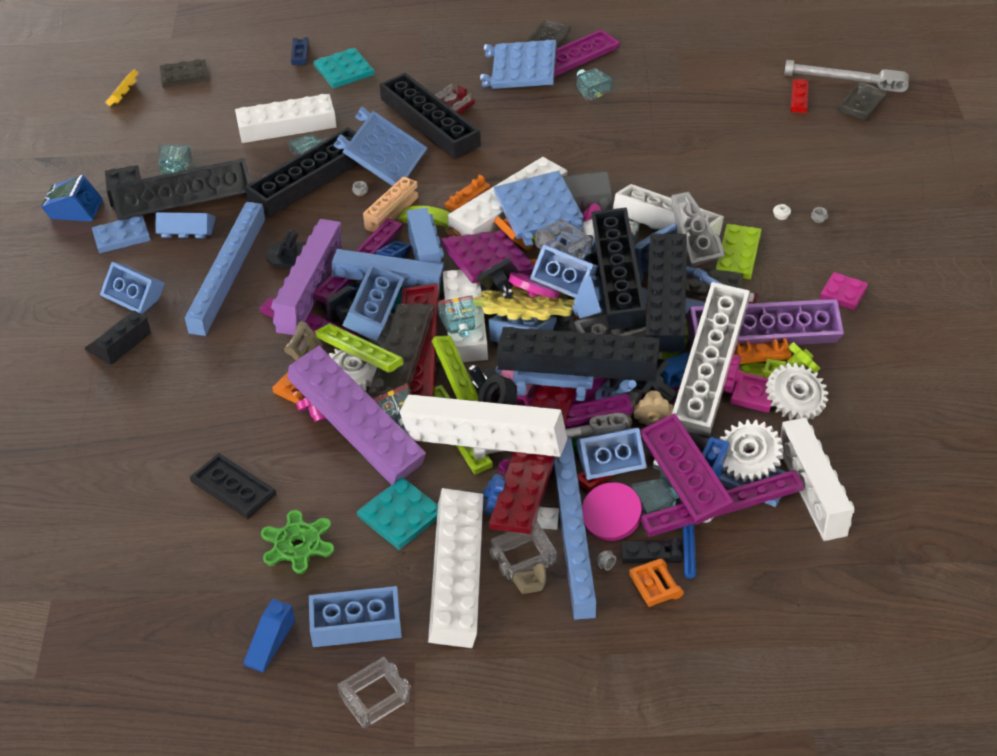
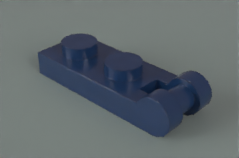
[291,37,309,66]

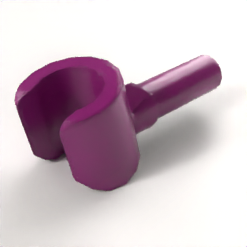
[498,459,510,475]

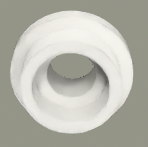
[773,204,791,220]

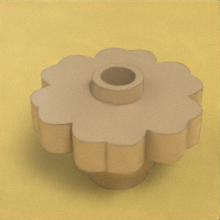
[634,391,674,425]

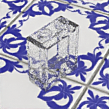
[535,219,593,258]
[490,521,556,582]
[337,657,411,729]

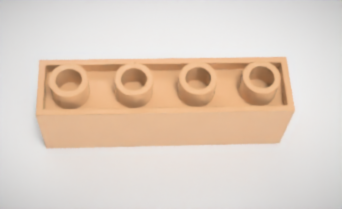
[363,176,419,232]

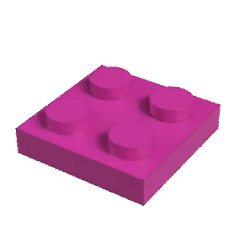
[820,272,868,310]
[731,372,773,413]

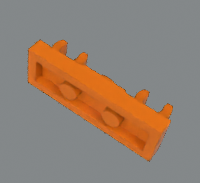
[445,175,491,212]
[734,338,791,364]

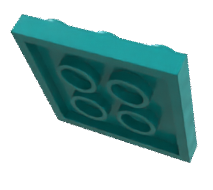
[314,48,375,89]
[357,477,438,550]

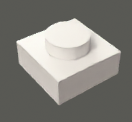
[537,507,559,530]

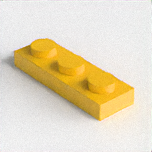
[105,69,139,106]

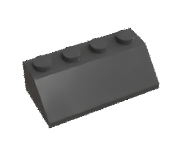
[562,171,613,213]

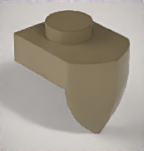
[513,563,546,594]

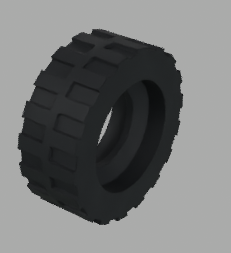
[478,374,517,405]

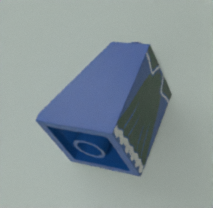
[41,174,103,221]

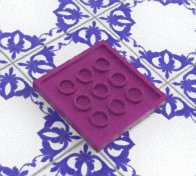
[441,230,535,283]

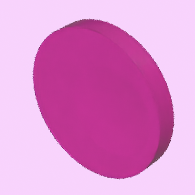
[508,272,561,299]
[582,482,642,541]

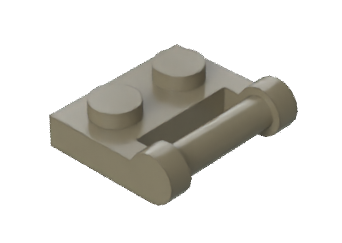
[284,321,323,361]

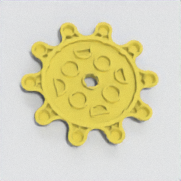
[473,287,575,320]

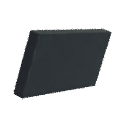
[190,453,276,519]

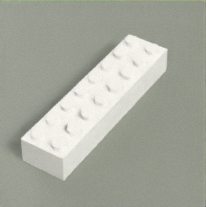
[448,157,568,236]
[672,282,750,437]
[400,395,567,457]
[428,488,483,648]

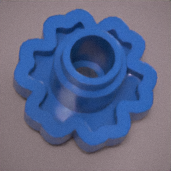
[482,474,505,516]

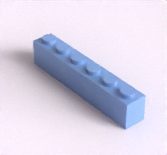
[332,249,443,287]

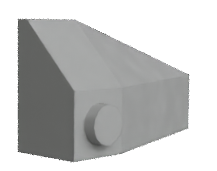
[671,192,725,267]

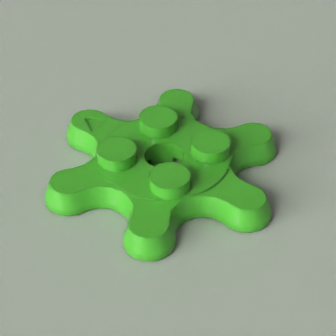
[261,510,334,574]

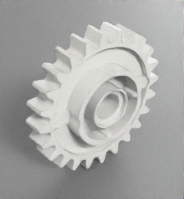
[329,349,384,391]
[765,363,828,420]
[720,420,784,483]

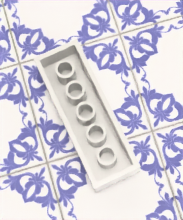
[235,94,336,143]
[613,184,724,236]
[443,270,488,362]
[780,418,854,541]

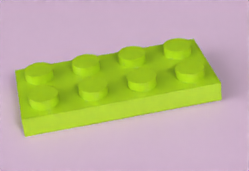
[715,224,761,280]

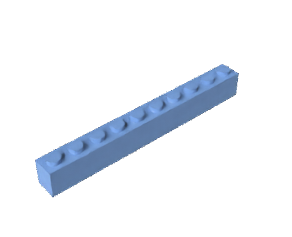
[185,202,265,336]
[553,438,596,620]

